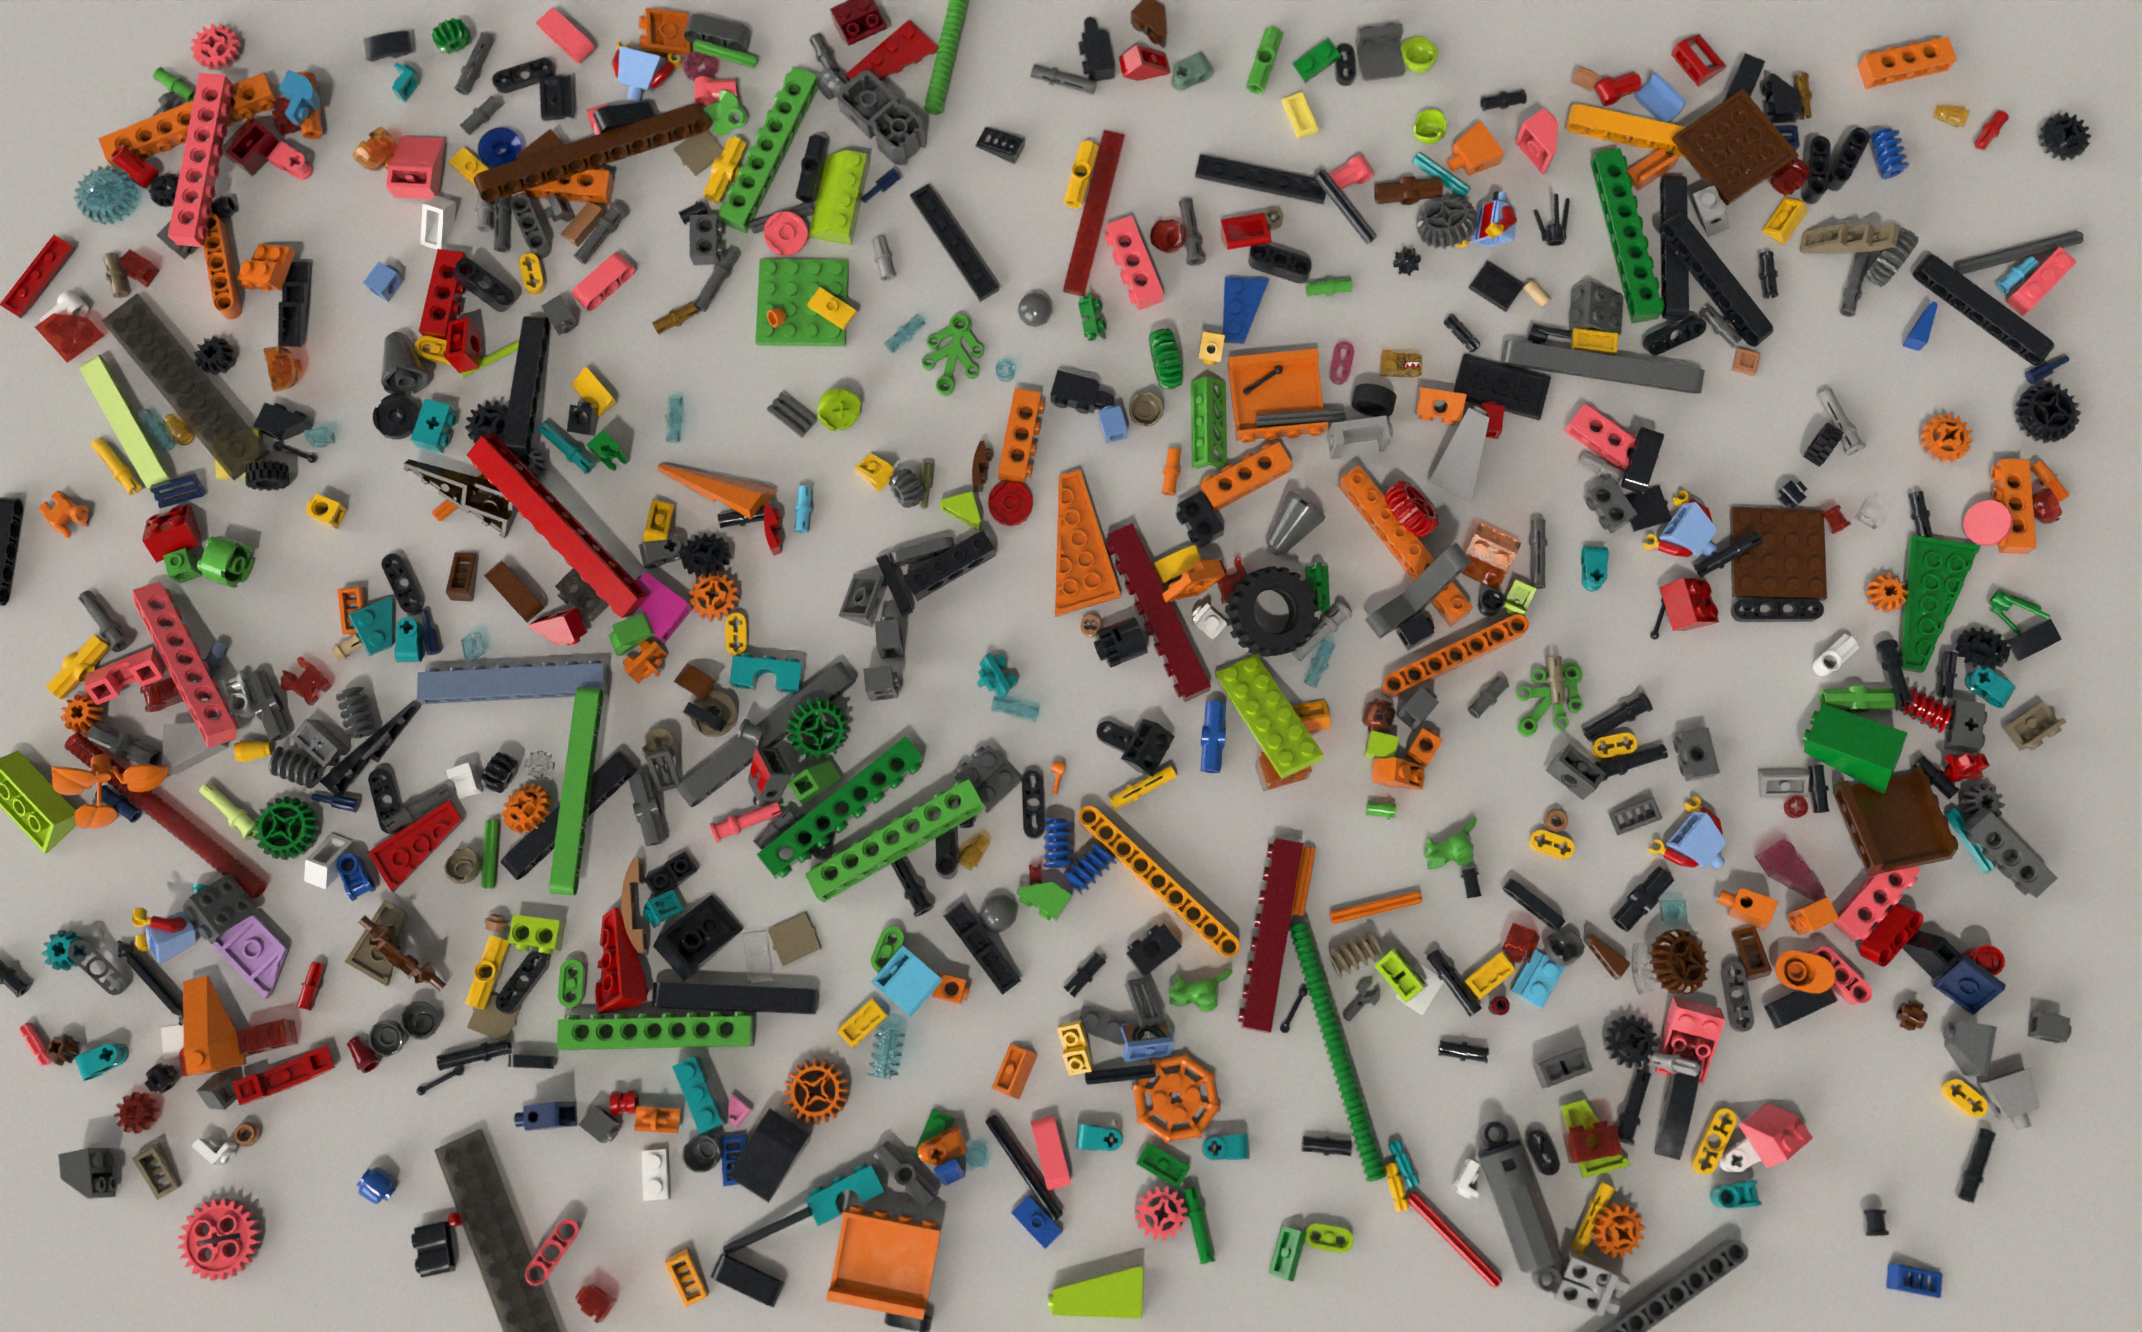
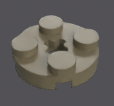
[690,690,737,737]

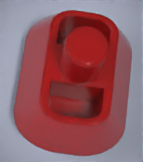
[448,1211,466,1227]

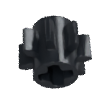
[1393,247,1421,276]
[1777,480,1807,508]
[144,1063,178,1094]

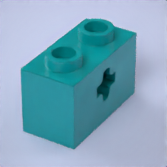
[411,399,457,454]

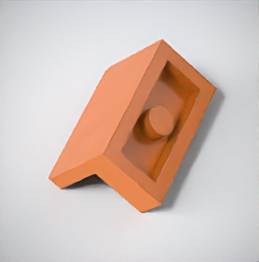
[1627,148,1679,191]

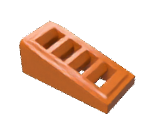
[337,587,366,635]

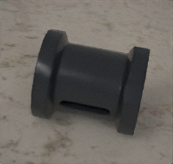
[1863,1209,1889,1236]

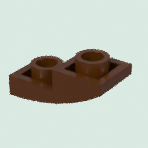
[972,441,992,493]
[673,663,716,700]

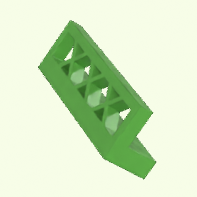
[1191,376,1227,469]

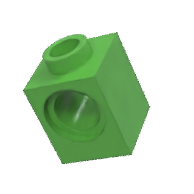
[163,548,202,584]

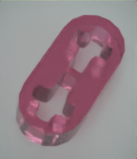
[1329,341,1354,385]

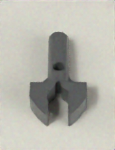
[151,92,182,117]
[1343,982,1380,1021]

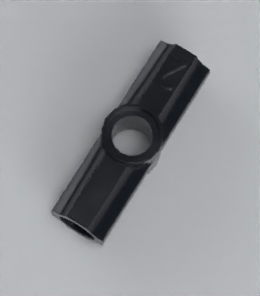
[795,134,829,203]
[1611,866,1675,932]

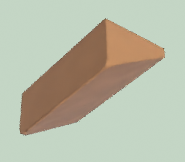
[561,202,605,247]

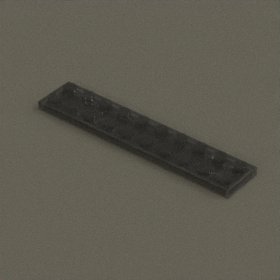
[101,293,270,481]
[434,1129,560,1332]

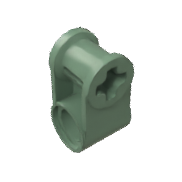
[1171,53,1214,91]

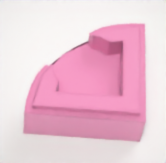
[728,1094,753,1129]

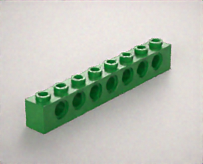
[1590,148,1664,324]
[757,736,923,879]

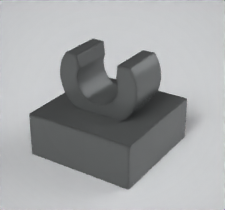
[544,194,575,222]

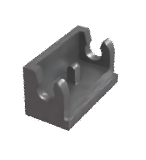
[291,719,350,767]

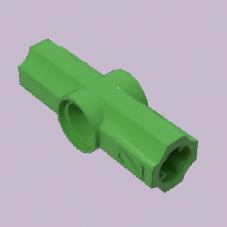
[1246,27,1283,94]
[1819,686,1896,713]

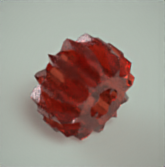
[1770,158,1810,196]
[114,1092,160,1134]

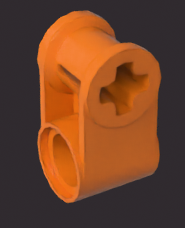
[918,1127,968,1166]

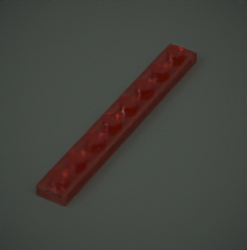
[1063,130,1125,296]

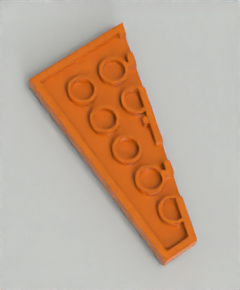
[1055,469,1121,617]

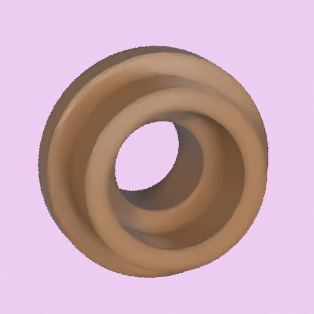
[1544,809,1568,833]
[484,914,509,932]
[234,1122,260,1147]

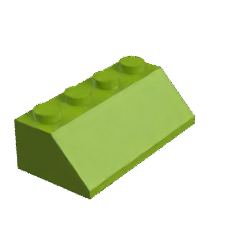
[808,150,870,245]
[0,750,76,854]

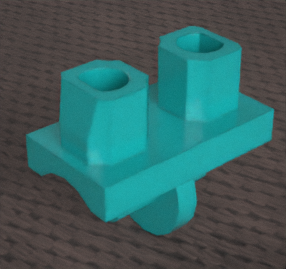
[977,653,1018,699]

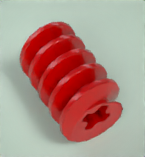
[1895,686,1952,733]

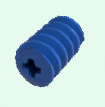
[1870,128,1909,179]
[1044,818,1074,868]
[1064,844,1117,896]

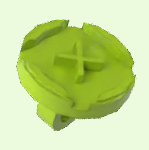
[817,387,861,431]

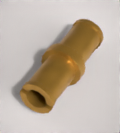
[1794,73,1812,120]
[652,302,698,335]

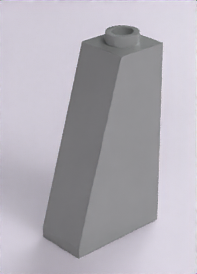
[1429,406,1489,502]

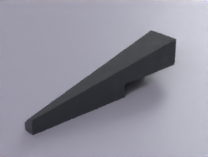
[319,701,421,797]

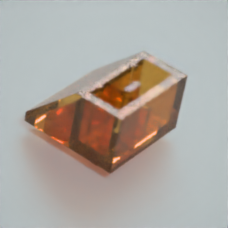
[1461,523,1521,590]

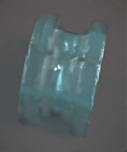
[995,359,1015,382]

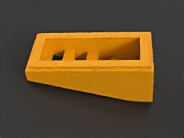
[665,1248,708,1308]

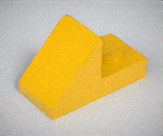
[854,453,894,491]

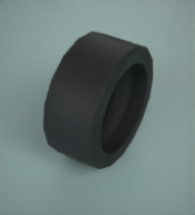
[1351,383,1397,417]

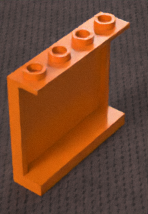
[1227,348,1328,443]
[826,1205,942,1320]

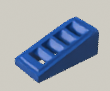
[1903,301,1938,351]
[721,1134,747,1186]
[934,1159,965,1186]
[1886,1264,1943,1298]

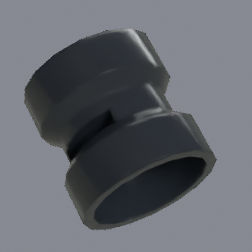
[1477,589,1505,617]

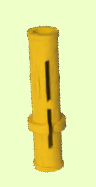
[91,437,142,495]
[1108,765,1177,811]
[1570,1182,1616,1255]

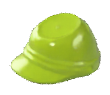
[1401,36,1438,74]

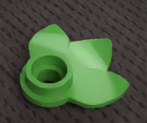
[704,90,747,135]

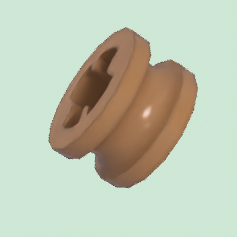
[1080,615,1101,638]

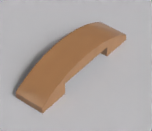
[621,858,648,955]

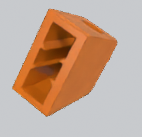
[1447,121,1505,175]
[1717,888,1778,930]

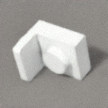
[1192,603,1227,642]
[192,1138,238,1165]
[1452,1159,1480,1200]

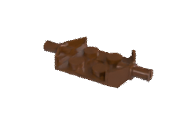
[358,915,446,992]

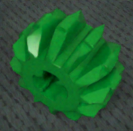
[431,18,471,54]

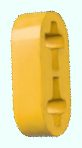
[519,253,546,295]
[725,613,748,656]
[1591,733,1638,760]
[1529,830,1575,860]
[1941,1079,1988,1117]

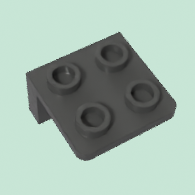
[1356,23,1405,81]
[1569,281,1623,335]
[182,874,257,944]

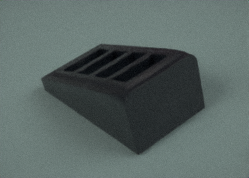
[976,127,1024,164]

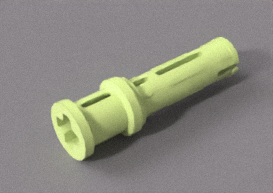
[199,782,259,841]

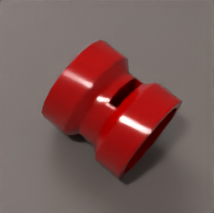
[610,1089,639,1116]

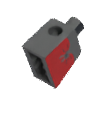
[748,747,792,806]

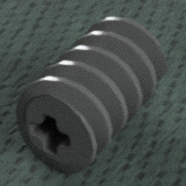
[336,687,376,739]
[269,746,324,789]

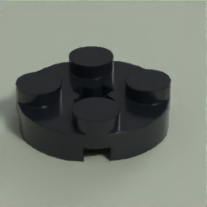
[373,394,420,440]

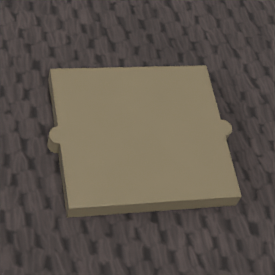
[673,131,723,176]
[768,913,821,966]
[467,994,522,1041]

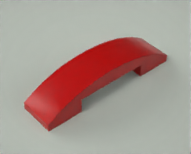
[232,1045,335,1106]

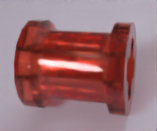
[1821,505,1851,535]

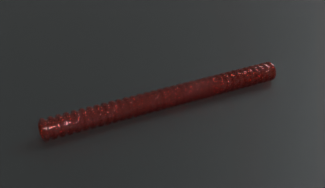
[64,733,267,899]

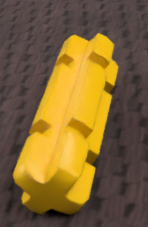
[1384,1162,1409,1212]

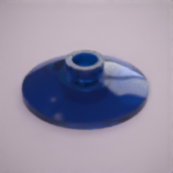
[478,127,522,168]

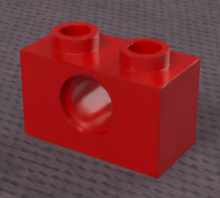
[445,317,482,373]

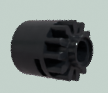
[1094,616,1148,668]

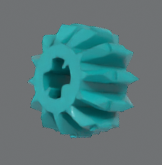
[41,930,87,971]

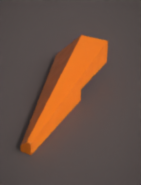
[658,463,777,519]

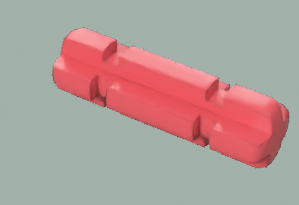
[19,1022,53,1066]

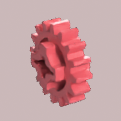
[191,23,241,71]
[1134,1186,1187,1241]

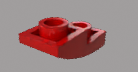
[764,503,783,556]

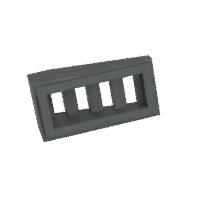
[1609,797,1663,836]

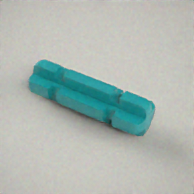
[1388,1140,1420,1188]

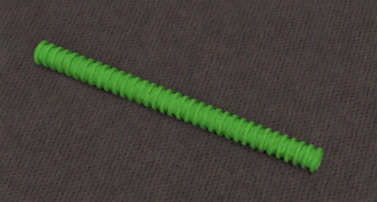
[924,0,969,115]

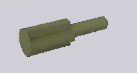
[920,462,934,509]

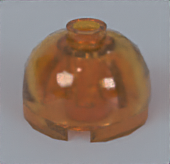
[353,127,397,171]
[263,347,303,392]

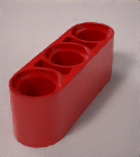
[1859,903,1924,967]

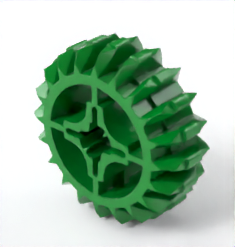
[1149,328,1183,390]
[786,697,849,760]
[252,796,320,860]

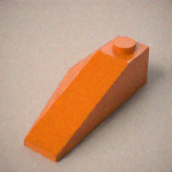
[183,976,247,1076]

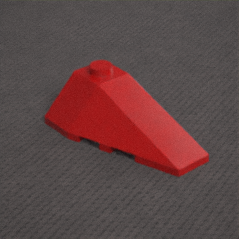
[595,907,648,1014]

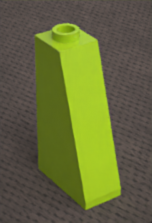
[1048,1266,1143,1319]

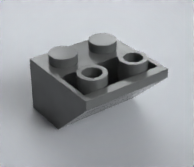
[58,1148,116,1199]

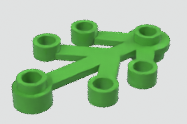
[922,314,984,396]
[1516,663,1583,737]

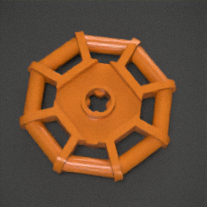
[1131,1053,1221,1144]

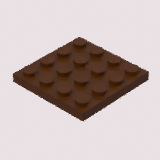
[1671,89,1799,206]
[1729,507,1827,601]

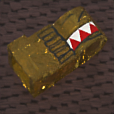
[1379,349,1422,377]

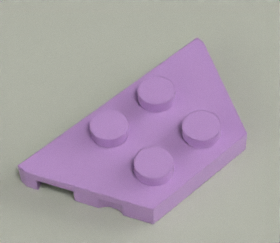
[212,916,288,999]

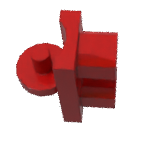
[1944,752,1990,782]

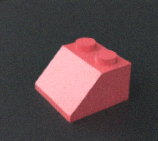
[1515,108,1558,175]
[1739,1102,1813,1168]

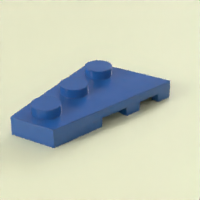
[1222,277,1269,344]

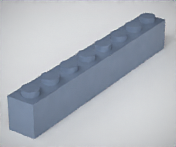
[417,660,608,704]

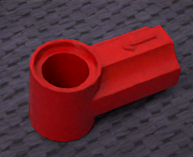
[1594,71,1642,107]
[110,145,159,189]

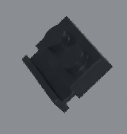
[539,75,575,121]
[1469,261,1525,312]

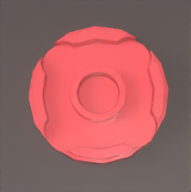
[764,211,808,256]
[1963,500,2013,546]

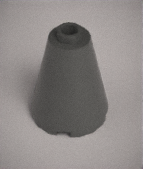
[381,332,428,396]
[1266,491,1326,556]

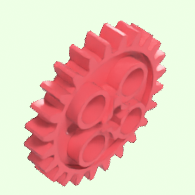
[178,1198,261,1281]

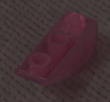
[1754,838,1826,901]

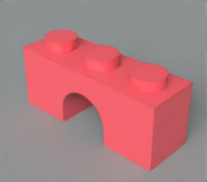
[2006,247,2077,316]
[84,647,165,705]

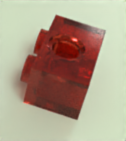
[1563,1121,1623,1163]

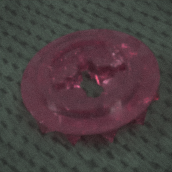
[683,51,718,81]

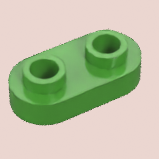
[871,926,905,972]
[558,959,586,1008]

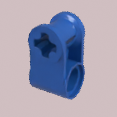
[336,854,376,901]

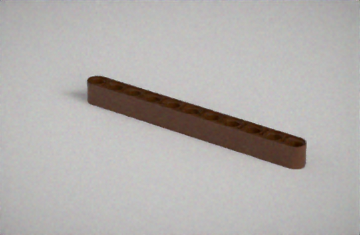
[474,104,710,202]

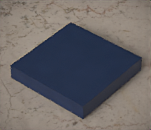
[1932,955,2006,1015]

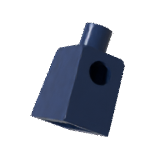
[514,1101,577,1131]

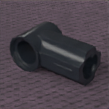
[935,830,958,880]

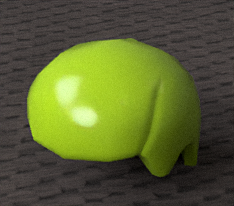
[1413,109,1447,144]

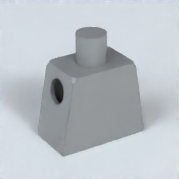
[1693,185,1730,237]
[1977,1068,2039,1130]

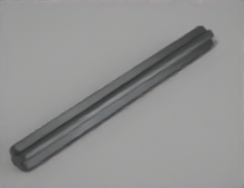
[1955,231,2084,275]

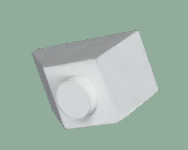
[421,195,456,249]
[304,833,353,889]

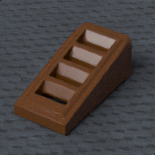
[446,552,478,601]
[1731,926,1772,981]
[1583,934,1630,980]

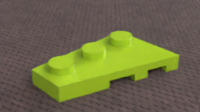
[1559,1100,1630,1178]

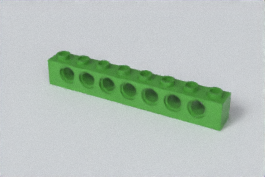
[719,66,819,234]
[805,779,987,903]
[557,1012,754,1050]

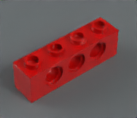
[419,249,470,340]

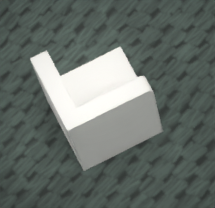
[446,762,483,799]

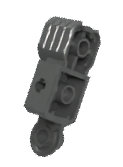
[817,67,926,165]

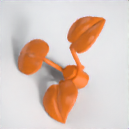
[52,754,168,829]

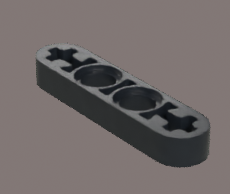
[1731,599,1824,622]

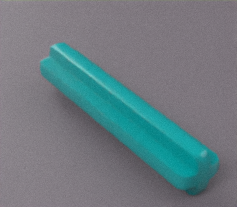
[1412,152,1471,198]
[1945,808,1995,873]

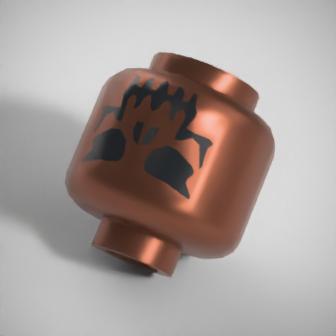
[1362,698,1396,733]

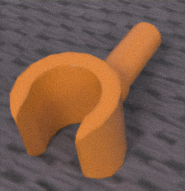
[1050,760,1066,794]

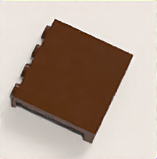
[1833,766,1958,876]

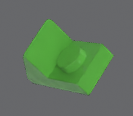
[608,614,654,656]

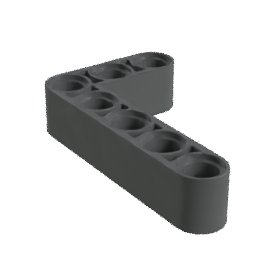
[1365,543,1472,639]

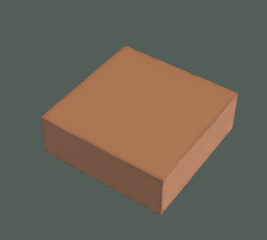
[1571,66,1599,92]
[1732,347,1760,376]

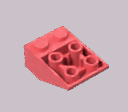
[386,136,446,199]
[1655,996,1725,1084]

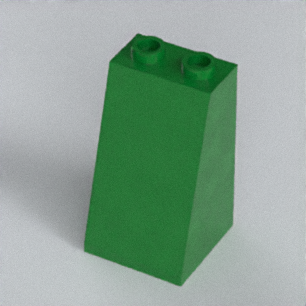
[1802,703,1908,794]

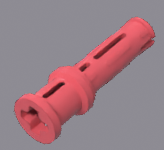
[710,801,782,843]

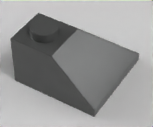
[1943,1021,1997,1077]

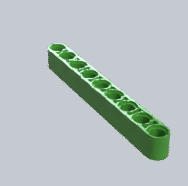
[549,687,604,896]

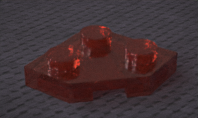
[35,313,104,363]

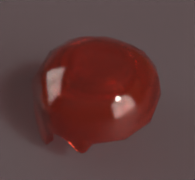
[1150,219,1186,253]
[2032,487,2062,524]

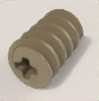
[1329,932,1383,978]

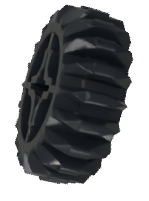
[2014,382,2081,443]

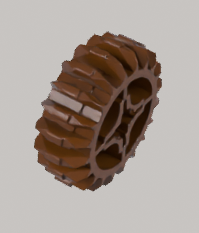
[1649,929,1709,995]

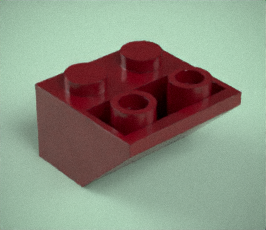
[830,0,888,46]
[223,118,279,176]

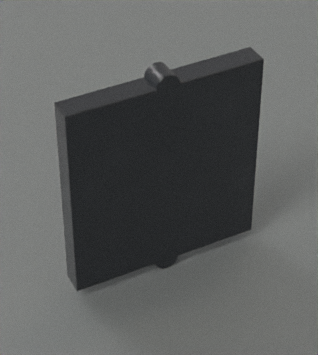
[1625,485,1672,532]

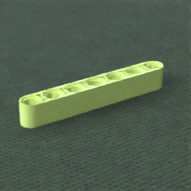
[79,355,172,490]

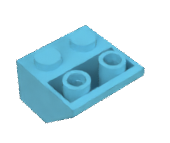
[871,946,942,1017]

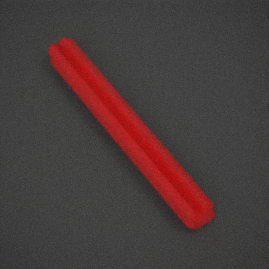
[1407,1191,1502,1288]

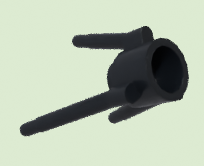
[1534,193,1570,246]
[1528,323,1572,345]

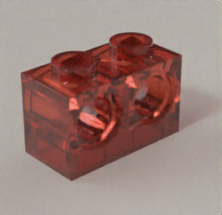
[236,1019,298,1056]

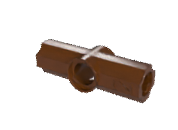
[1374,176,1443,205]

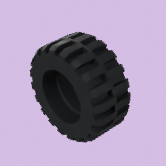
[1225,566,1319,657]

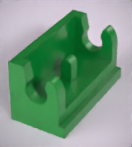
[586,430,630,471]

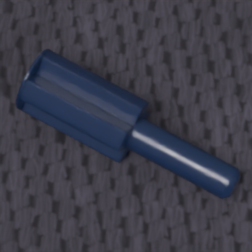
[861,168,901,203]
[2025,356,2070,384]
[421,609,441,655]
[311,793,360,813]

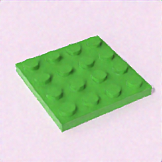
[755,259,849,346]

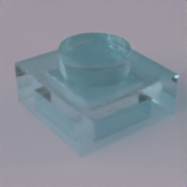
[304,427,335,448]
[461,632,485,662]
[1659,900,1688,925]

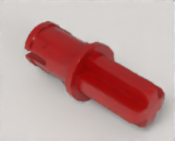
[1974,110,2009,150]
[296,961,325,1010]

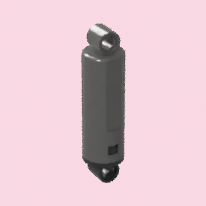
[1478,1122,1562,1292]

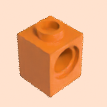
[1405,728,1443,767]
[932,973,970,1005]

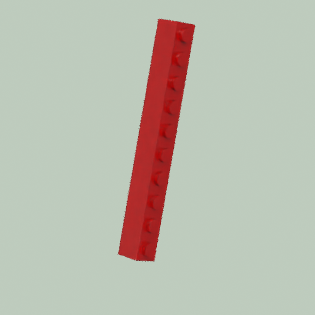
[466,434,649,618]

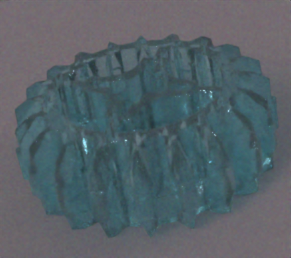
[74,165,138,225]

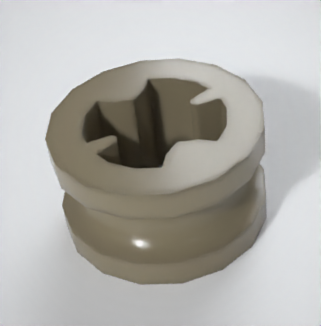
[1264,207,1284,230]

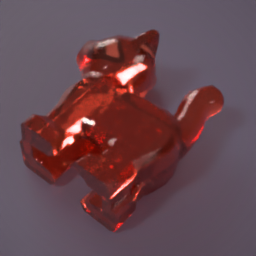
[1216,557,1247,604]
[280,656,333,706]

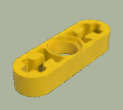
[1691,1108,1737,1175]

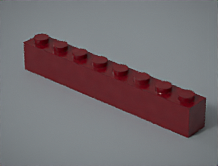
[1105,523,1211,702]
[1238,838,1303,1034]

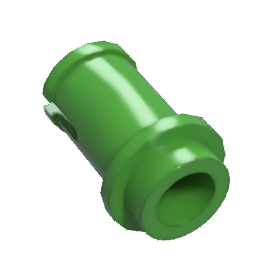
[1366,800,1396,820]

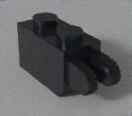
[1078,17,1115,81]
[1050,370,1114,414]

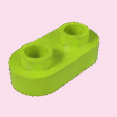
[1304,1223,1354,1253]

